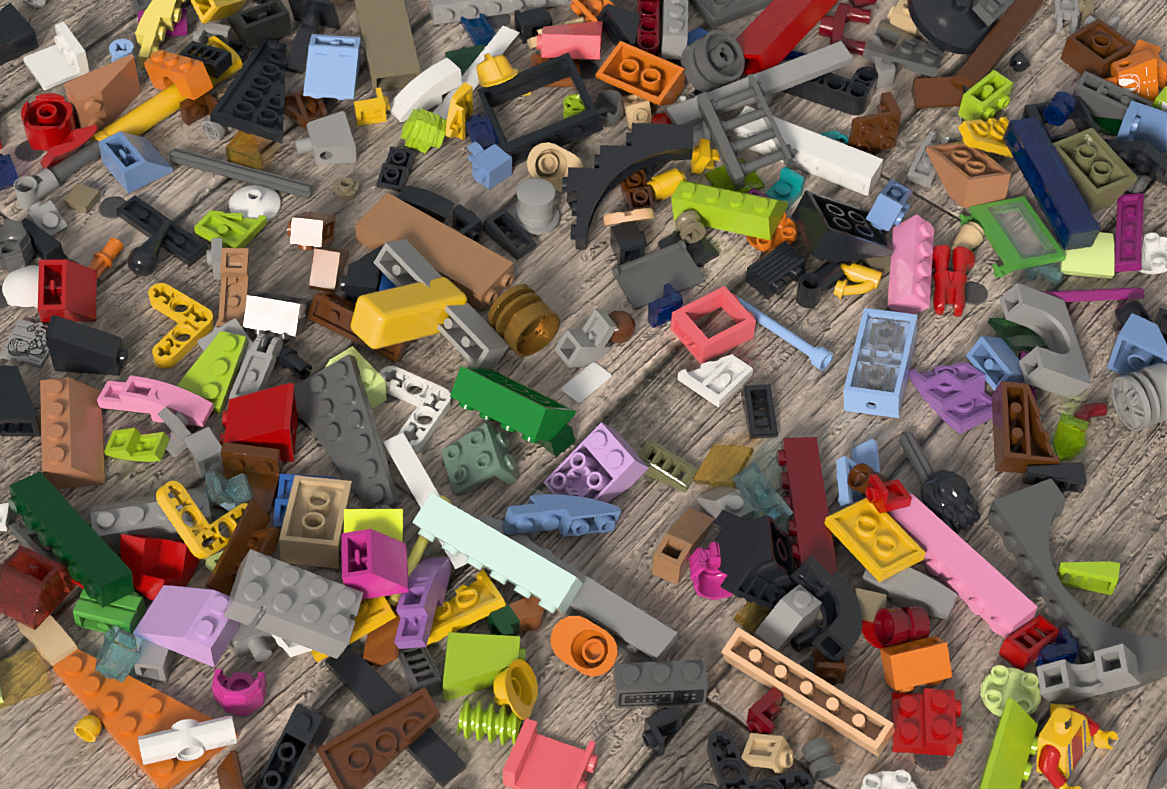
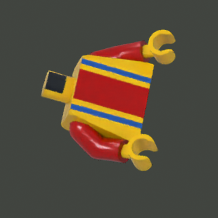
[1036,706,1118,789]

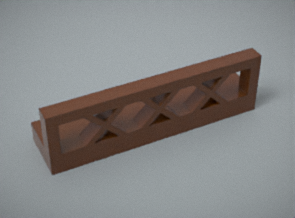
[306,291,418,362]

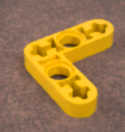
[148,283,215,369]
[156,481,248,559]

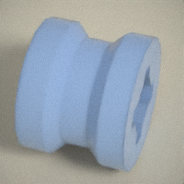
[109,39,136,64]

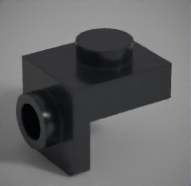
[452,204,482,243]
[642,705,683,757]

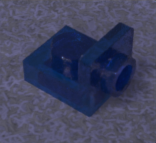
[465,114,499,150]
[0,154,18,191]
[647,283,683,328]
[1035,628,1079,669]

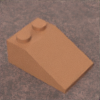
[64,54,141,134]
[926,141,1011,208]

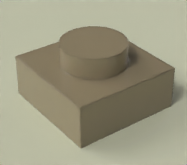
[1078,0,1095,23]

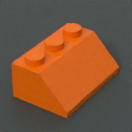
[595,41,685,106]

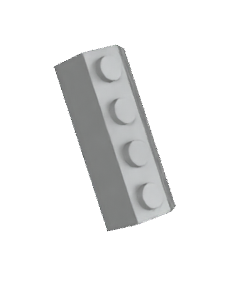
[90,486,213,553]

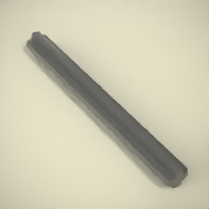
[170,148,313,199]

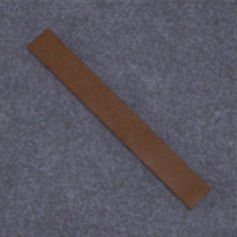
[954,0,1047,89]

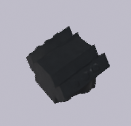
[713,510,797,610]

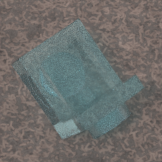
[204,470,252,511]

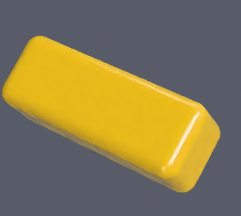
[351,277,467,349]

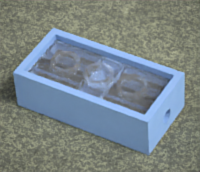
[843,308,918,418]

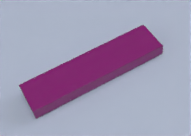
[1114,193,1145,272]
[1041,287,1145,302]

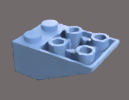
[304,34,361,100]

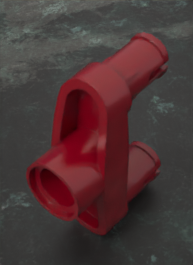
[818,3,872,56]

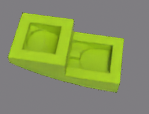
[104,428,170,462]

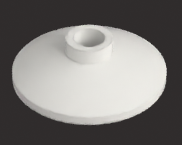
[229,185,281,222]

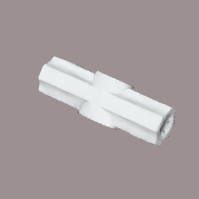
[138,715,237,765]

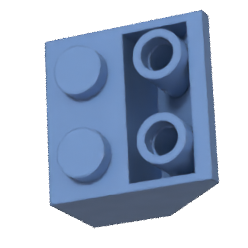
[98,131,173,194]

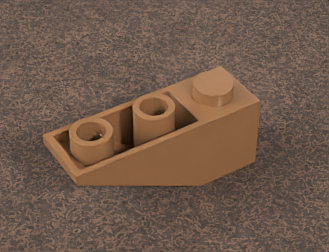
[652,508,715,585]

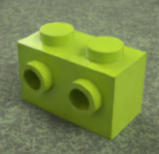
[958,70,1013,122]

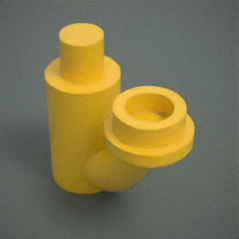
[834,262,883,299]

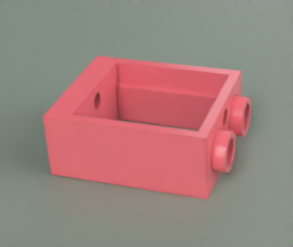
[670,286,756,364]

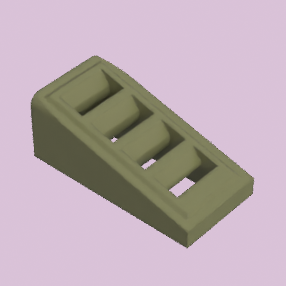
[638,440,698,493]

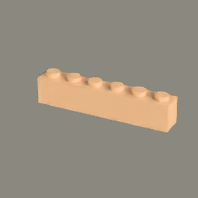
[722,627,895,757]

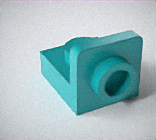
[765,167,805,210]

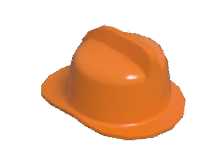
[551,616,618,676]

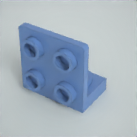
[1116,100,1167,154]

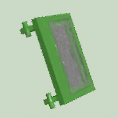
[959,196,1066,278]

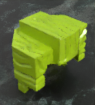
[401,107,447,154]

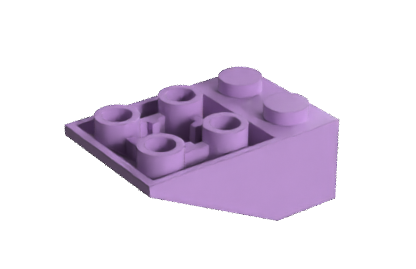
[543,422,649,503]

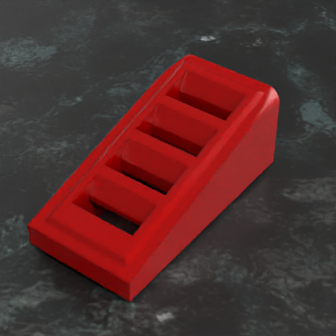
[999,614,1063,670]

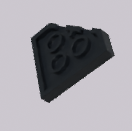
[1103,139,1167,187]

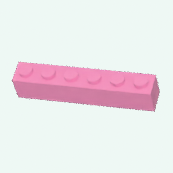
[887,493,1038,638]

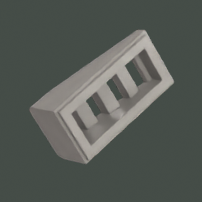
[871,36,896,89]

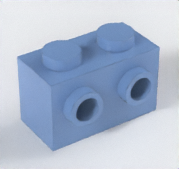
[866,179,913,232]
[966,336,1025,391]

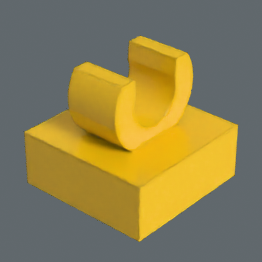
[690,138,720,175]

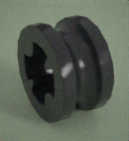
[226,40,248,63]

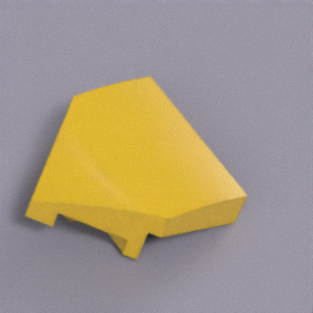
[446,82,473,140]

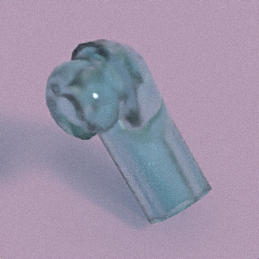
[1023,264,1064,285]

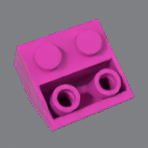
[341,529,409,600]

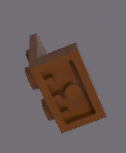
[848,92,902,153]
[213,442,282,515]

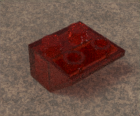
[0,545,75,630]

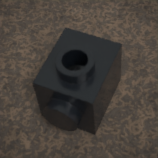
[610,221,647,265]

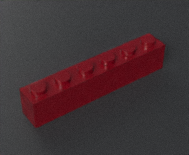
[777,437,838,586]

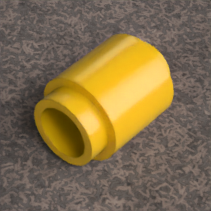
[647,168,687,201]

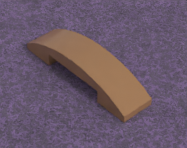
[216,248,249,331]

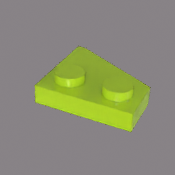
[194,210,267,248]

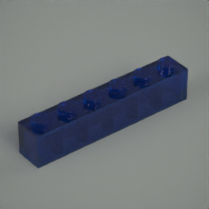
[1003,117,1101,251]

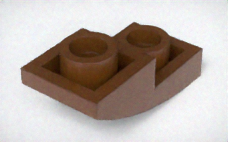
[619,170,655,211]

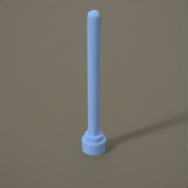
[731,293,833,371]

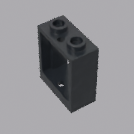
[1021,96,1100,158]

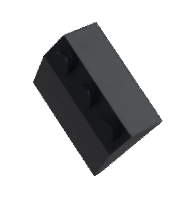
[792,190,894,262]

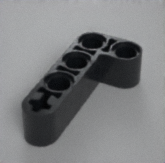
[778,60,877,116]

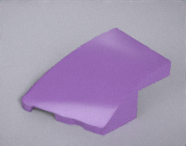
[909,362,993,434]

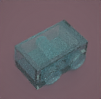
[732,462,793,525]

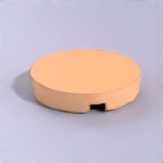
[603,208,655,226]

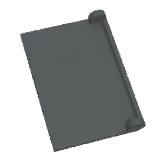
[611,240,706,310]

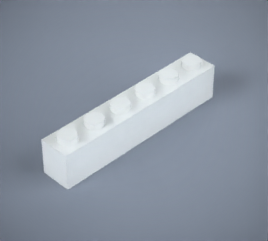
[731,106,883,196]

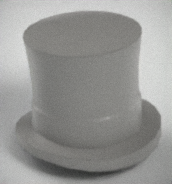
[511,178,560,234]

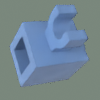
[468,141,512,190]

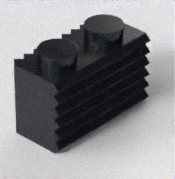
[745,241,807,299]

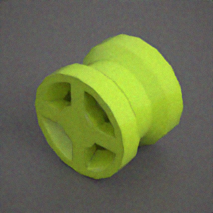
[563,94,585,120]

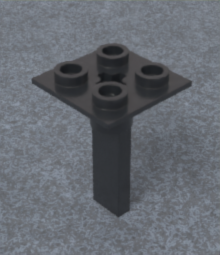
[285,0,341,74]

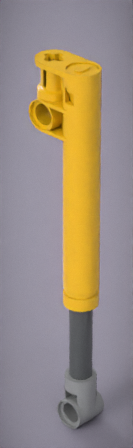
[13,36,243,211]

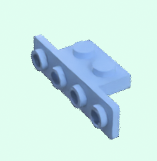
[836,439,880,509]

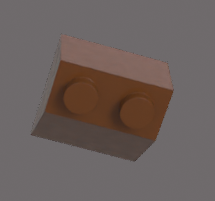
[1060,18,1135,79]

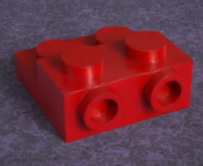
[890,688,963,756]

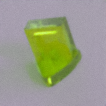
[1053,413,1090,462]

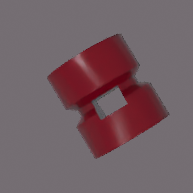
[874,605,930,647]

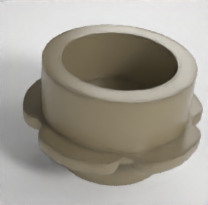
[334,177,359,201]

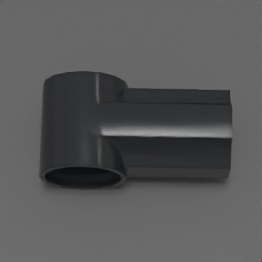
[796,262,844,308]

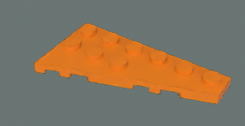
[53,649,238,789]

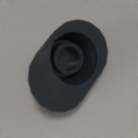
[1112,297,1153,331]

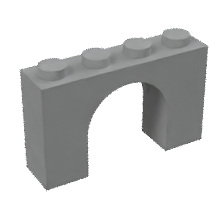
[1000,283,1092,399]

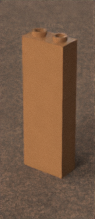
[355,193,514,313]

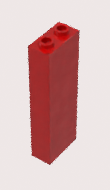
[735,0,839,75]

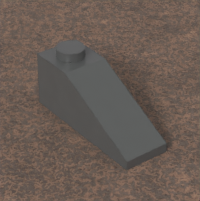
[1071,71,1153,119]

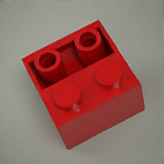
[37,260,97,322]

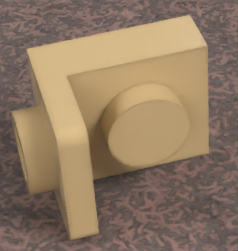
[622,94,652,129]
[741,733,794,775]

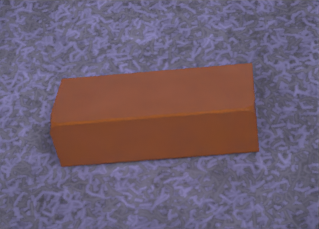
[363,605,400,667]

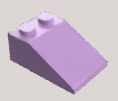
[133,585,241,668]

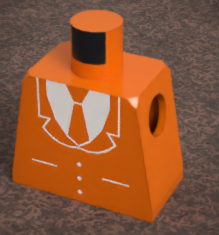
[1104,49,1159,102]

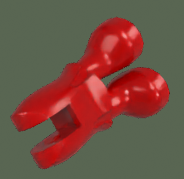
[932,245,975,317]

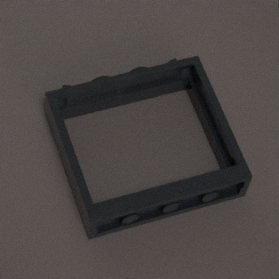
[477,53,603,167]

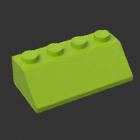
[671,181,788,240]
[978,698,1038,789]

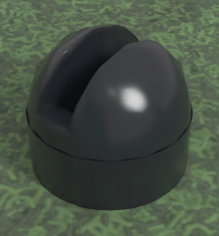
[1009,51,1031,72]

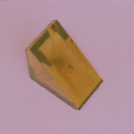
[225,130,263,171]

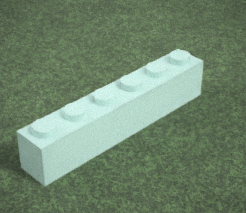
[413,493,583,614]

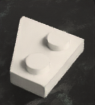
[678,354,753,408]

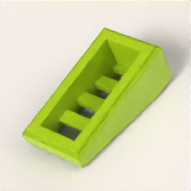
[1056,561,1120,595]

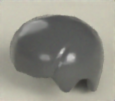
[594,90,624,127]

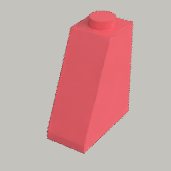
[537,21,603,60]

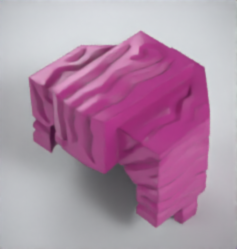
[689,542,733,600]
[212,669,267,716]

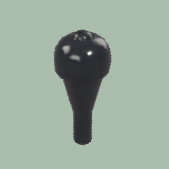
[127,220,172,277]

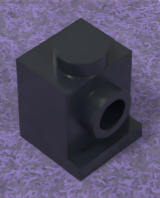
[514,7,553,44]

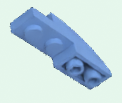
[502,494,621,537]

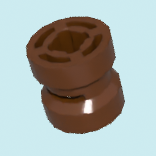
[847,463,887,498]

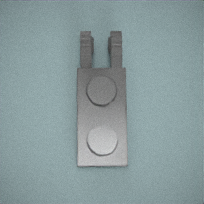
[1053,0,1079,34]
[906,130,951,188]
[229,333,283,399]

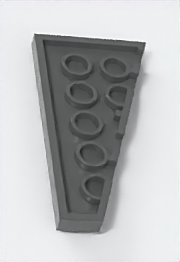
[295,354,400,509]

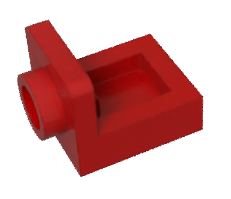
[866,474,912,514]

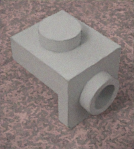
[193,22,233,44]
[26,200,68,237]
[207,238,223,280]
[158,407,192,457]

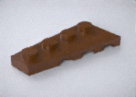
[316,687,441,789]

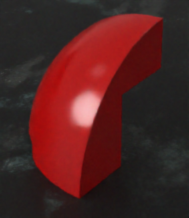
[120,534,203,601]

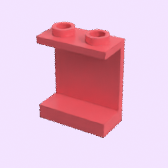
[503,718,599,789]

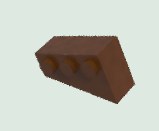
[992,381,1060,473]

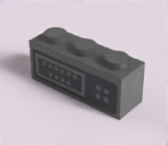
[613,660,708,708]

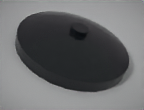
[907,0,997,55]

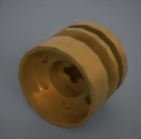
[488,284,560,357]

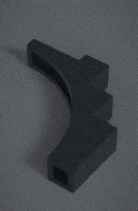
[562,123,694,250]

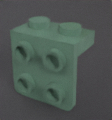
[442,423,518,495]

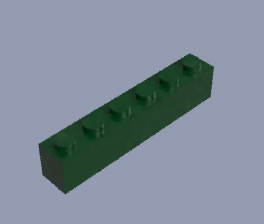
[8,471,134,608]

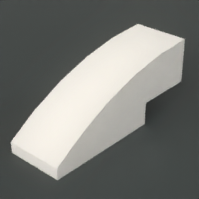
[389,58,462,123]

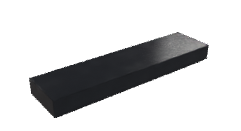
[116,195,208,267]

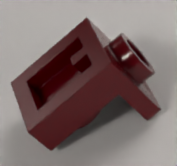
[746,687,783,735]

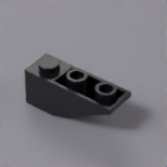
[254,703,335,789]

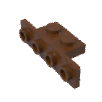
[206,500,281,596]

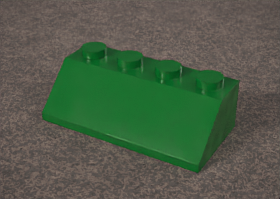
[450,366,576,443]

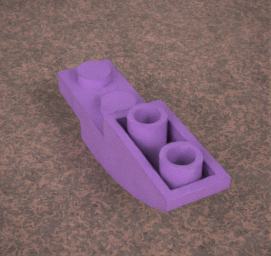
[394,557,452,649]

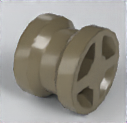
[675,211,706,244]

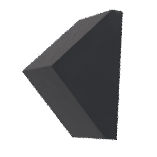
[596,4,640,46]

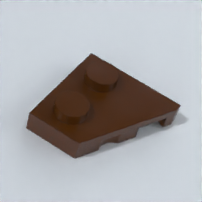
[284,91,328,130]

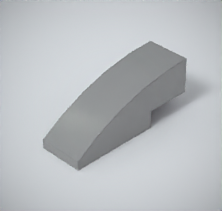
[863,567,958,620]

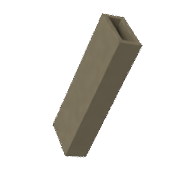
[352,0,421,93]

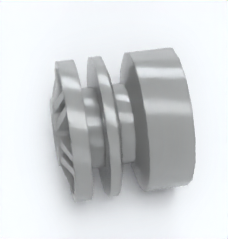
[1111,362,1167,432]

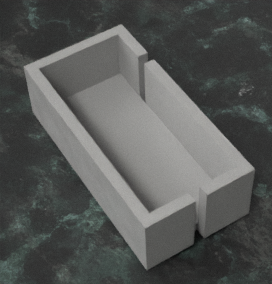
[224,549,363,659]

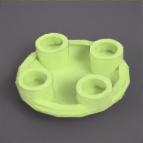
[981,665,1041,717]

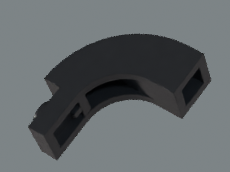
[790,555,862,663]

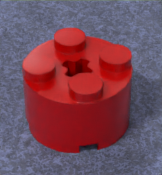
[21,93,77,151]

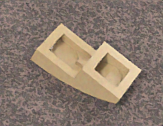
[17,607,78,666]

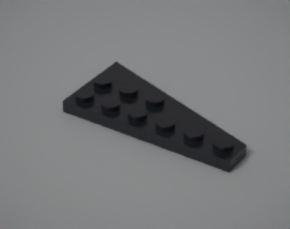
[210,37,287,143]

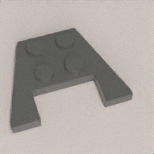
[862,20,945,77]

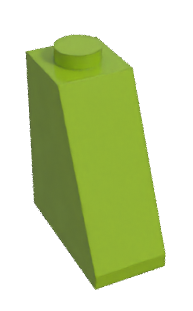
[443,632,526,701]

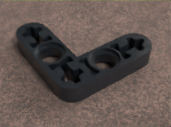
[707,731,814,789]

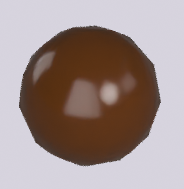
[608,311,636,344]

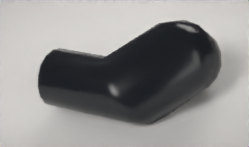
[791,627,822,652]

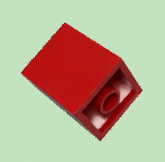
[219,383,298,462]

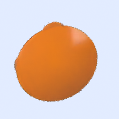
[746,213,798,252]

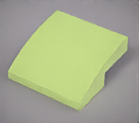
[1059,228,1115,279]

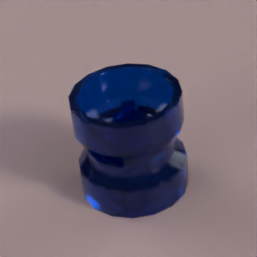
[1043,91,1077,126]

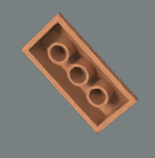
[40,377,106,489]

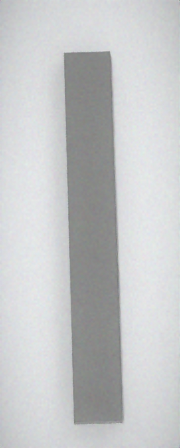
[666,41,853,125]

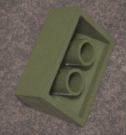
[1045,128,1138,215]

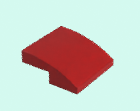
[40,124,98,169]

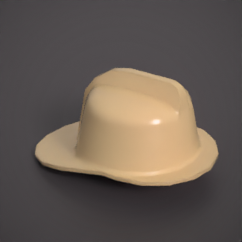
[527,142,584,193]

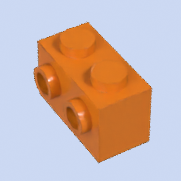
[880,636,952,692]

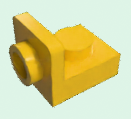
[354,87,390,126]

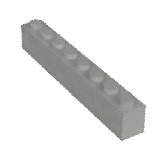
[480,513,678,662]

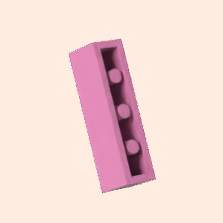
[887,214,934,314]

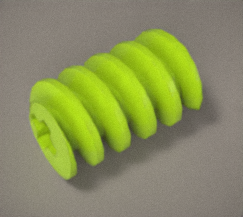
[457,699,523,746]

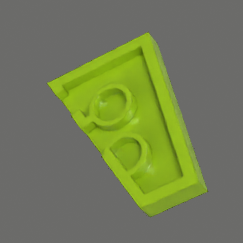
[177,331,248,414]

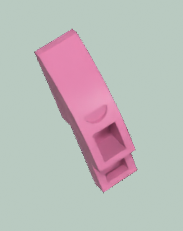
[97,375,214,427]

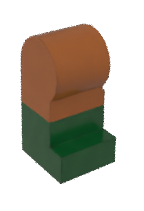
[488,596,544,636]

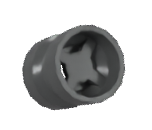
[801,737,841,780]

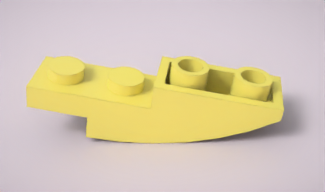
[135,0,186,69]

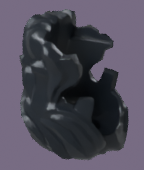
[920,470,981,534]

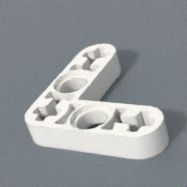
[379,366,451,453]

